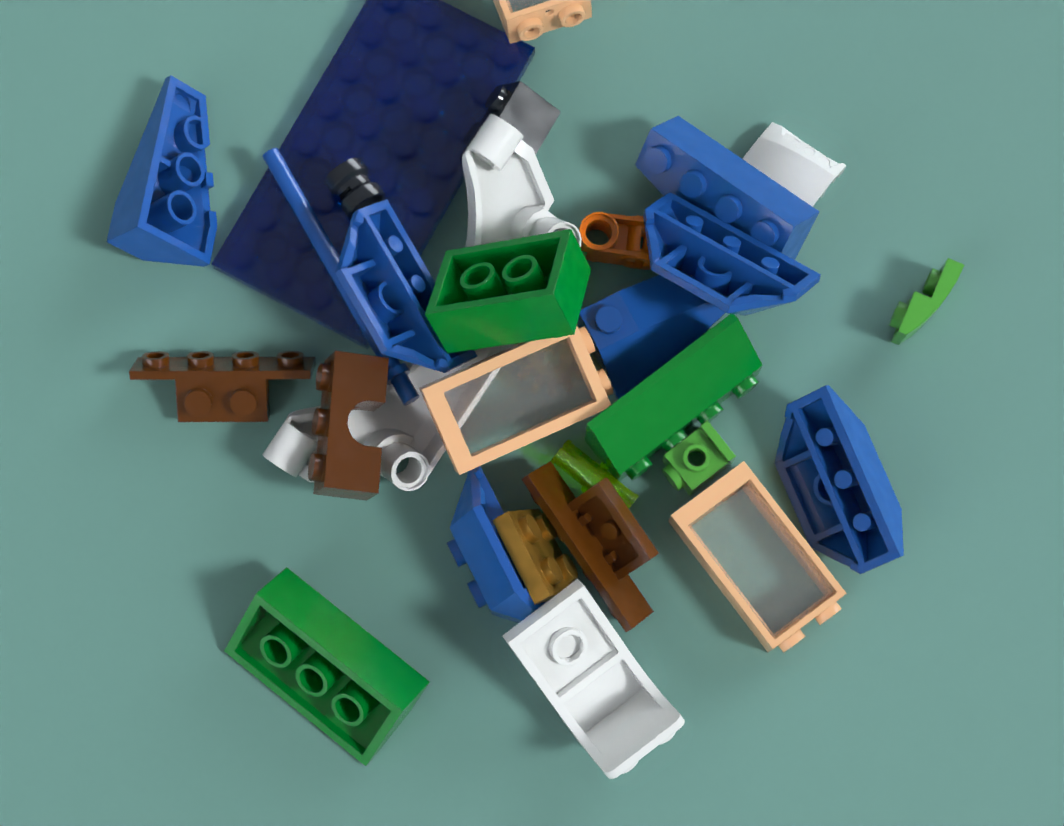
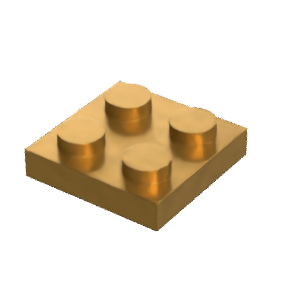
[492,509,578,604]

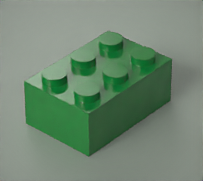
[425,229,591,354]

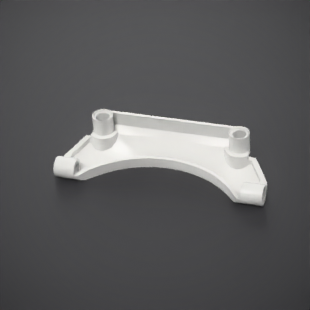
[262,114,582,491]

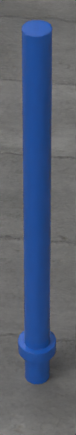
[262,148,420,406]

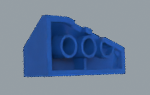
[577,275,726,400]

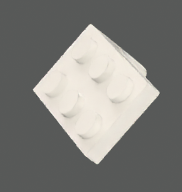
[502,579,685,779]

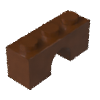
[308,350,389,501]

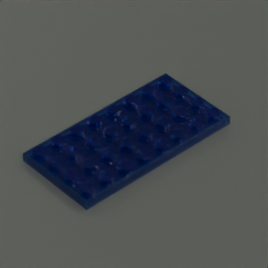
[212,0,535,349]

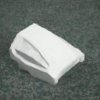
[742,122,846,207]

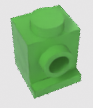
[662,420,736,496]

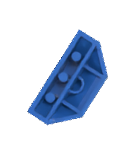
[643,192,821,316]
[335,199,478,373]
[774,385,904,574]
[447,466,546,623]

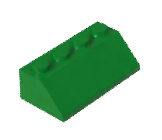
[585,314,763,482]
[224,567,430,766]

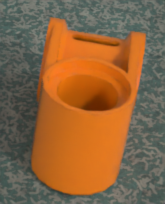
[579,212,651,270]

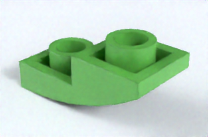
[889,258,964,345]

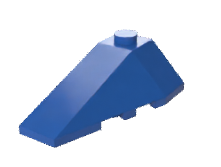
[106,75,217,267]

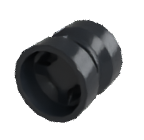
[324,157,386,220]

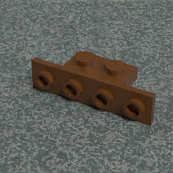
[129,351,316,422]
[521,461,659,632]

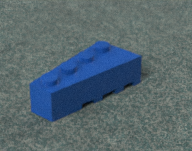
[635,116,819,260]

